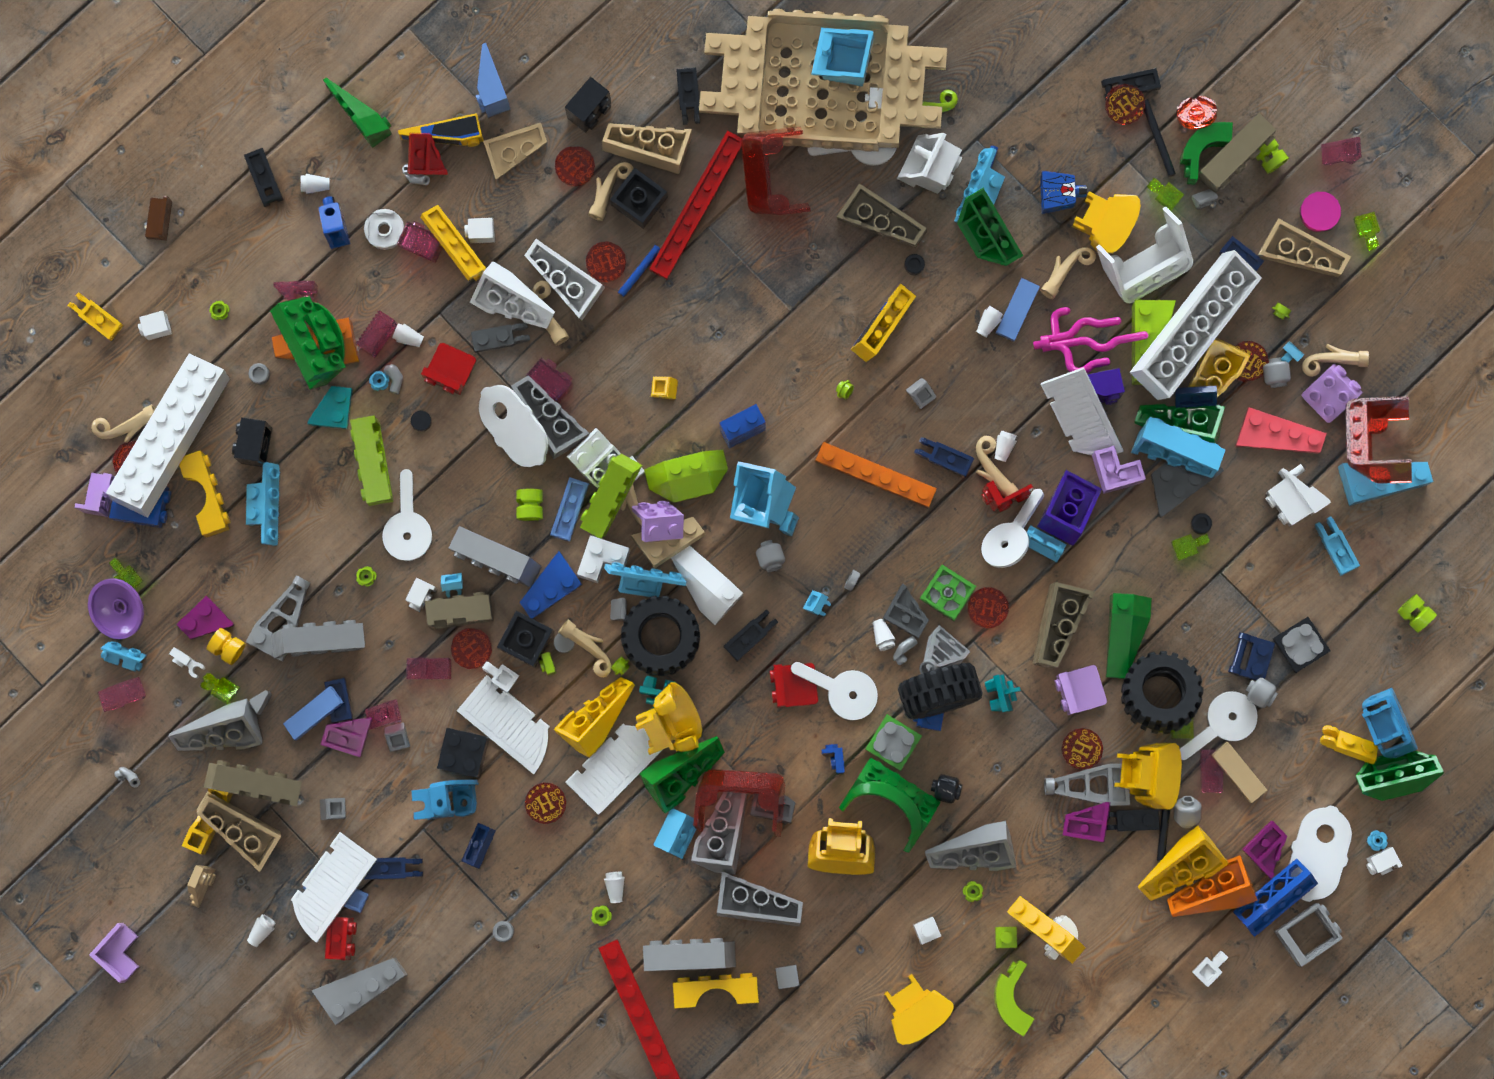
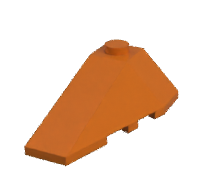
[272,317,359,364]
[1167,855,1258,917]

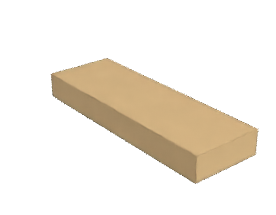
[1211,742,1267,803]

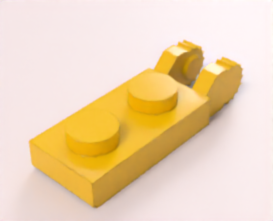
[67,292,124,341]
[1320,725,1378,764]

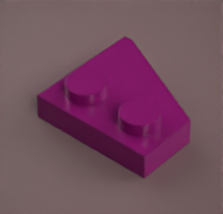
[176,596,235,640]
[321,717,373,757]
[1063,802,1111,842]
[1242,821,1287,879]

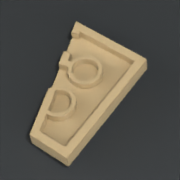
[483,123,547,180]
[631,517,705,569]
[187,865,216,908]

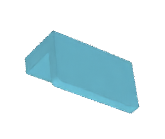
[654,809,700,859]

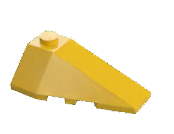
[1188,338,1250,398]
[554,677,635,758]
[1138,826,1229,901]

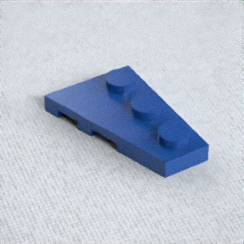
[520,551,582,619]

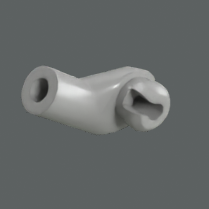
[893,636,917,665]

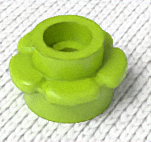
[209,301,230,320]
[1272,302,1292,320]
[836,380,854,400]
[356,566,377,587]
[611,656,630,675]
[963,881,983,902]
[591,905,612,926]

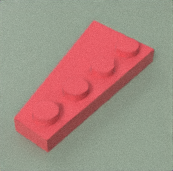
[1235,407,1327,454]

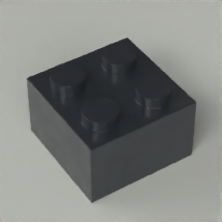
[565,76,611,133]
[610,168,668,229]
[232,417,273,467]
[497,611,554,668]
[437,728,489,778]

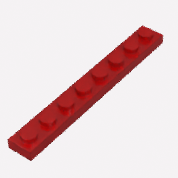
[649,130,745,280]
[598,939,680,1079]

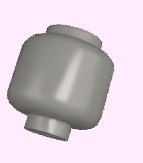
[1263,357,1291,388]
[756,540,785,572]
[1246,678,1278,708]
[1174,796,1202,828]

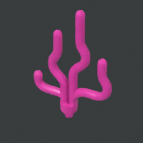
[1033,307,1149,374]

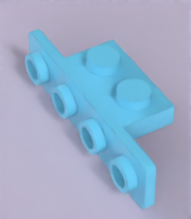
[954,148,1005,223]
[246,462,280,546]
[604,562,687,597]

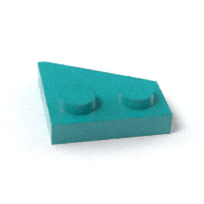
[307,386,353,429]

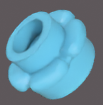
[369,371,389,391]
[1367,830,1388,851]

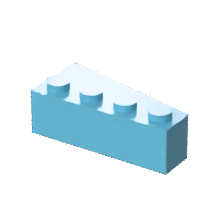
[1131,417,1225,478]
[1338,462,1433,506]

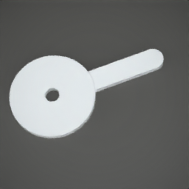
[808,119,897,166]
[382,469,432,561]
[981,489,1044,568]
[791,662,878,720]
[1180,691,1258,760]

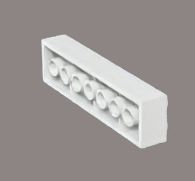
[1130,250,1262,400]
[106,354,230,518]

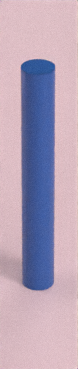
[618,245,660,297]

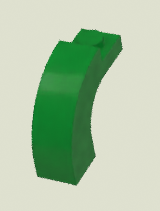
[1180,122,1233,185]

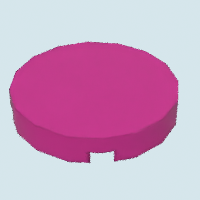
[1300,192,1341,232]

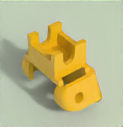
[1072,192,1140,253]
[635,682,702,755]
[1114,743,1182,810]
[807,818,875,875]
[884,974,954,1045]

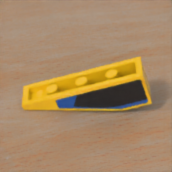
[398,113,484,147]
[850,284,916,362]

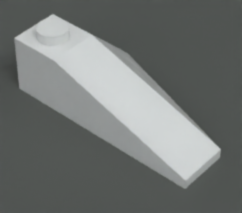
[470,262,555,329]
[671,546,743,625]

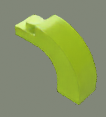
[994,960,1034,1037]

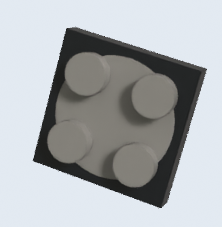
[1273,617,1330,673]

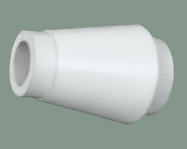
[301,174,329,194]
[976,306,1003,338]
[392,323,424,347]
[994,431,1017,462]
[872,619,896,651]
[604,872,625,903]
[247,914,276,947]

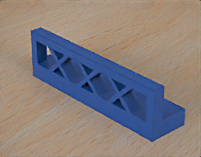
[1233,859,1318,937]

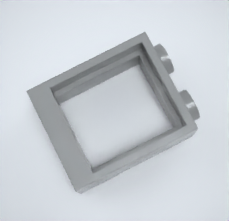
[1274,903,1343,967]

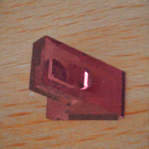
[1321,137,1362,165]
[274,281,318,301]
[365,699,401,730]

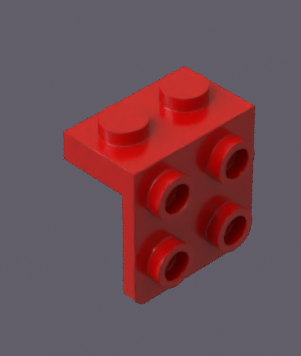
[421,343,476,395]
[981,481,1034,512]
[770,663,818,708]
[325,917,357,961]

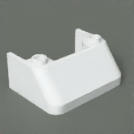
[1096,207,1193,303]

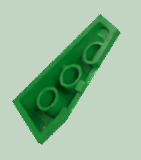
[323,78,392,148]
[1134,404,1225,444]
[1106,593,1152,679]
[639,736,725,814]

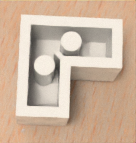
[577,535,630,583]

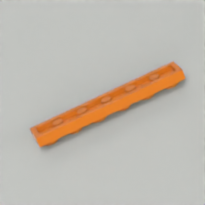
[815,442,937,508]

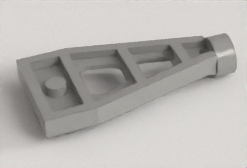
[246,575,311,662]
[919,625,970,674]
[1044,764,1130,806]

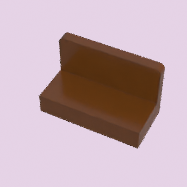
[145,196,172,241]

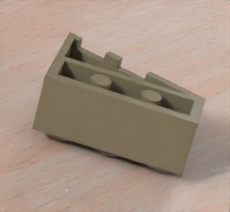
[425,592,493,630]

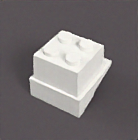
[897,133,962,194]
[1265,464,1331,527]

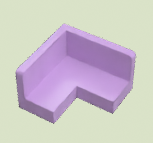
[1092,446,1146,494]
[75,473,115,517]
[89,923,140,983]

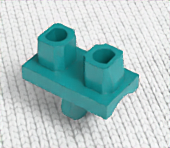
[985,674,1021,712]
[639,676,676,708]

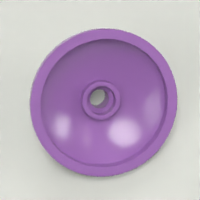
[88,578,144,639]

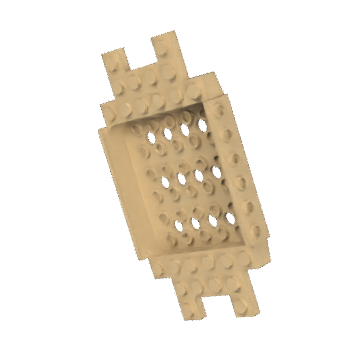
[699,9,947,152]

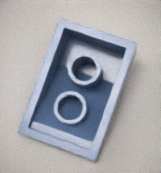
[476,43,510,118]

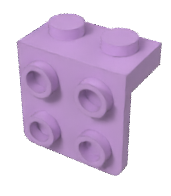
[1302,363,1363,423]
[632,501,684,542]
[1054,665,1107,715]

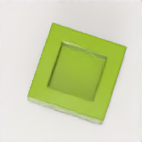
[539,652,556,676]
[995,927,1017,948]

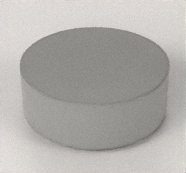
[249,363,270,385]
[844,570,860,591]
[554,633,575,653]
[493,921,514,942]

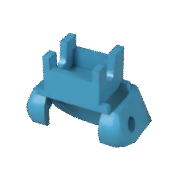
[1362,688,1418,758]
[411,780,478,820]

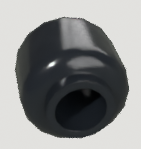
[931,774,963,804]

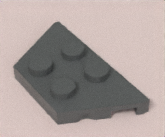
[1151,462,1224,518]

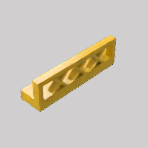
[420,205,486,281]

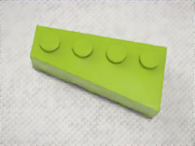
[1132,300,1176,385]
[350,415,393,506]
[580,453,643,539]

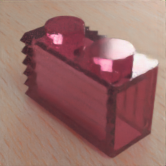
[397,221,443,263]
[356,311,397,358]
[526,357,574,404]

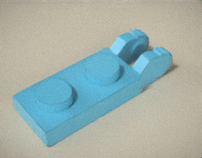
[1315,516,1360,576]

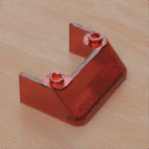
[741,126,811,215]
[1346,396,1412,483]
[693,769,785,837]

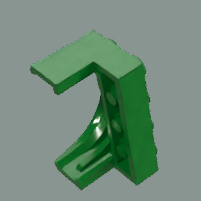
[270,296,346,389]
[839,757,941,853]

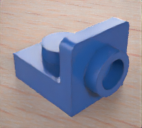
[913,713,944,731]
[821,744,845,774]

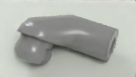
[402,164,430,185]
[384,364,403,394]
[114,767,140,788]

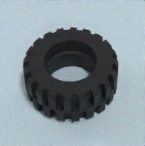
[621,596,700,676]
[1121,651,1204,734]
[898,663,983,720]

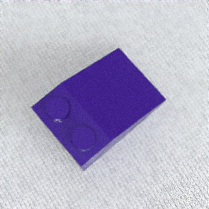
[1088,368,1125,405]
[1037,470,1102,546]

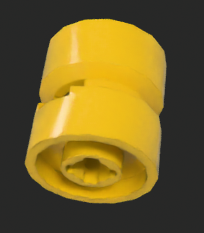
[206,628,246,666]

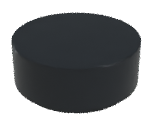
[904,254,925,275]
[411,410,432,432]
[1191,513,1212,534]

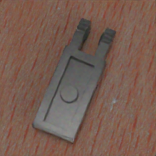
[471,323,530,353]

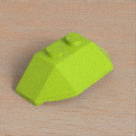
[644,450,728,503]

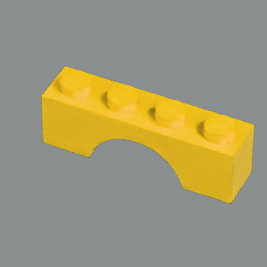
[179,450,230,538]
[182,789,233,855]
[1007,896,1086,964]
[673,973,759,1008]

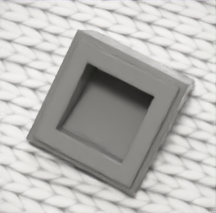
[1192,189,1218,209]
[906,378,937,409]
[610,598,627,621]
[249,690,272,715]
[384,723,410,752]
[320,798,346,820]
[775,965,800,989]

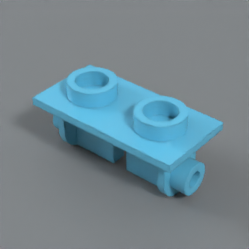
[1027,525,1067,562]
[101,641,147,672]

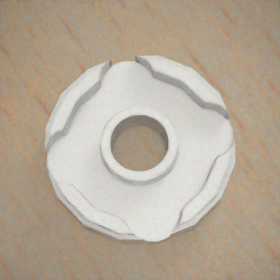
[364,209,405,250]

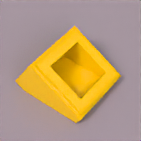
[651,377,678,399]

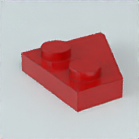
[408,133,448,175]

